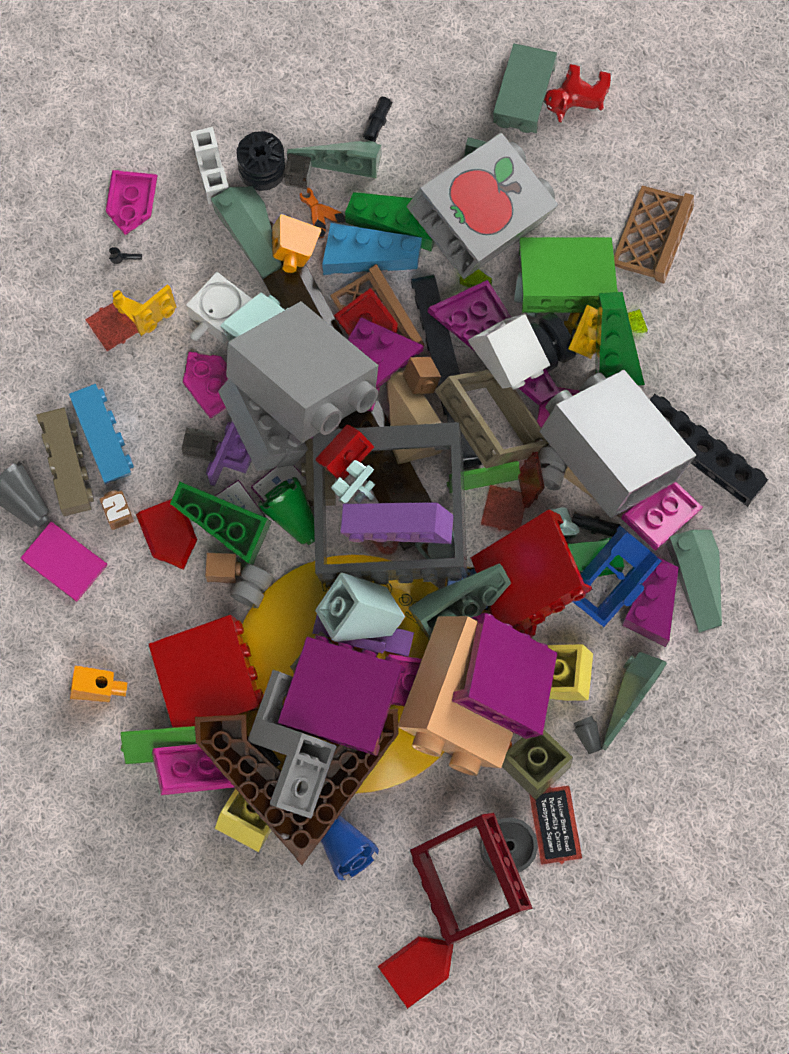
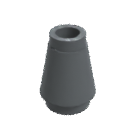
[574,716,602,754]

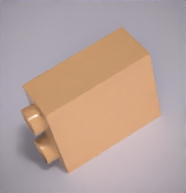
[397,616,513,776]

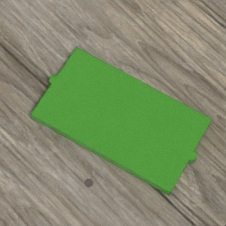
[446,461,521,493]
[121,726,197,764]

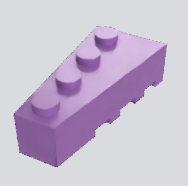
[341,503,453,544]

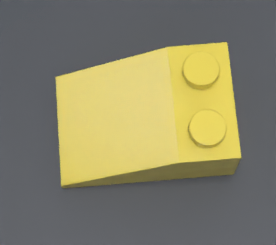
[548,644,593,701]
[215,788,271,852]

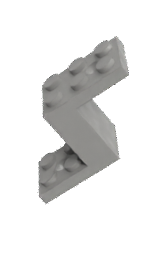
[248,670,336,818]

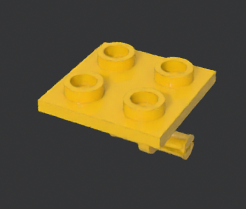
[112,284,177,336]
[564,305,598,359]

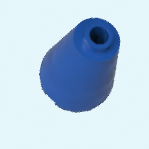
[321,815,379,880]

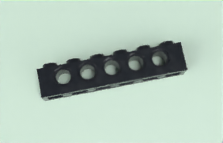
[650,394,769,507]

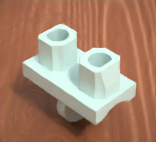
[331,460,375,504]

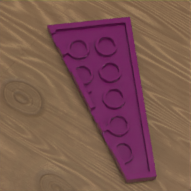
[427,280,560,406]
[311,318,424,439]

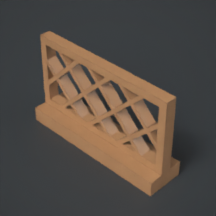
[614,186,694,284]
[330,264,425,347]

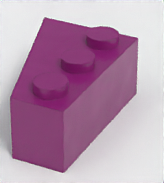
[622,557,679,647]

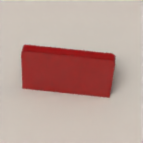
[315,425,374,480]

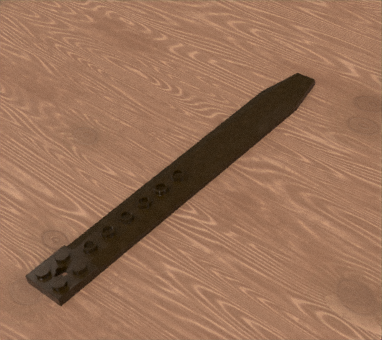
[261,222,433,551]

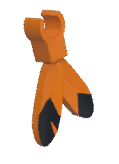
[300,187,345,238]

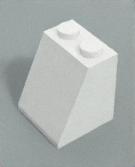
[468,314,550,390]

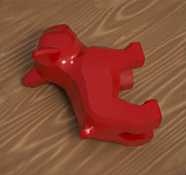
[544,64,611,123]

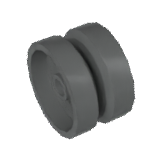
[479,817,538,873]

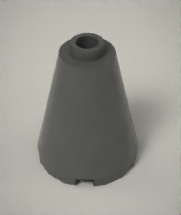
[0,461,50,528]

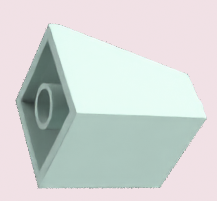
[220,293,288,341]
[315,572,405,642]

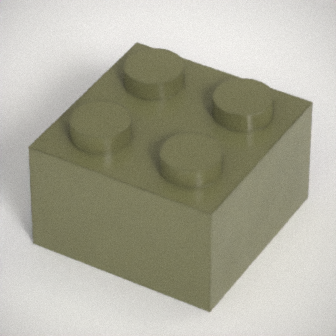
[502,730,573,800]

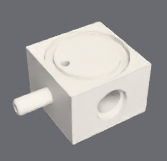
[186,272,252,344]

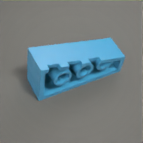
[322,223,422,275]

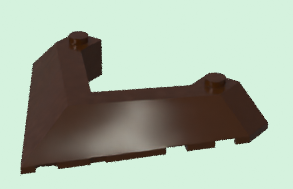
[195,709,399,866]

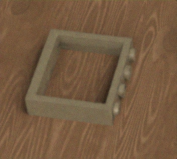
[435,370,549,468]

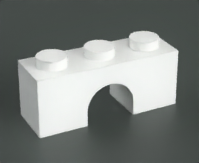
[191,127,229,204]

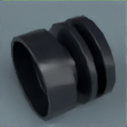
[236,131,286,191]

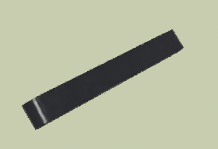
[411,274,482,469]

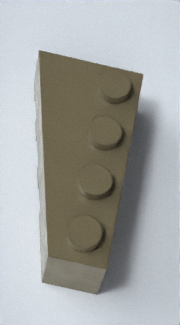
[36,408,94,517]

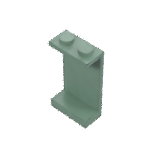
[493,43,557,133]

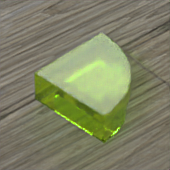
[459,269,492,288]
[628,309,648,333]

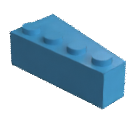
[69,384,134,485]

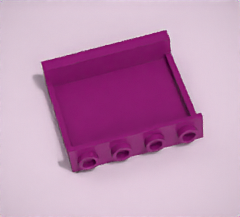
[452,613,557,739]
[278,635,405,756]

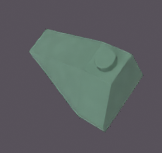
[287,141,382,178]
[211,186,282,279]
[666,530,722,633]
[409,564,511,640]
[602,652,667,751]

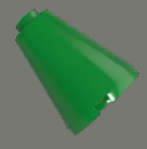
[258,477,315,545]

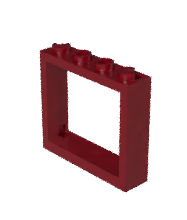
[410,813,533,945]

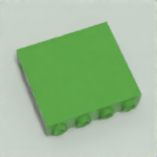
[519,237,618,313]

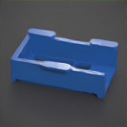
[573,526,661,627]

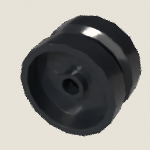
[530,312,576,372]

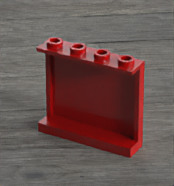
[470,509,593,633]
[148,614,264,728]

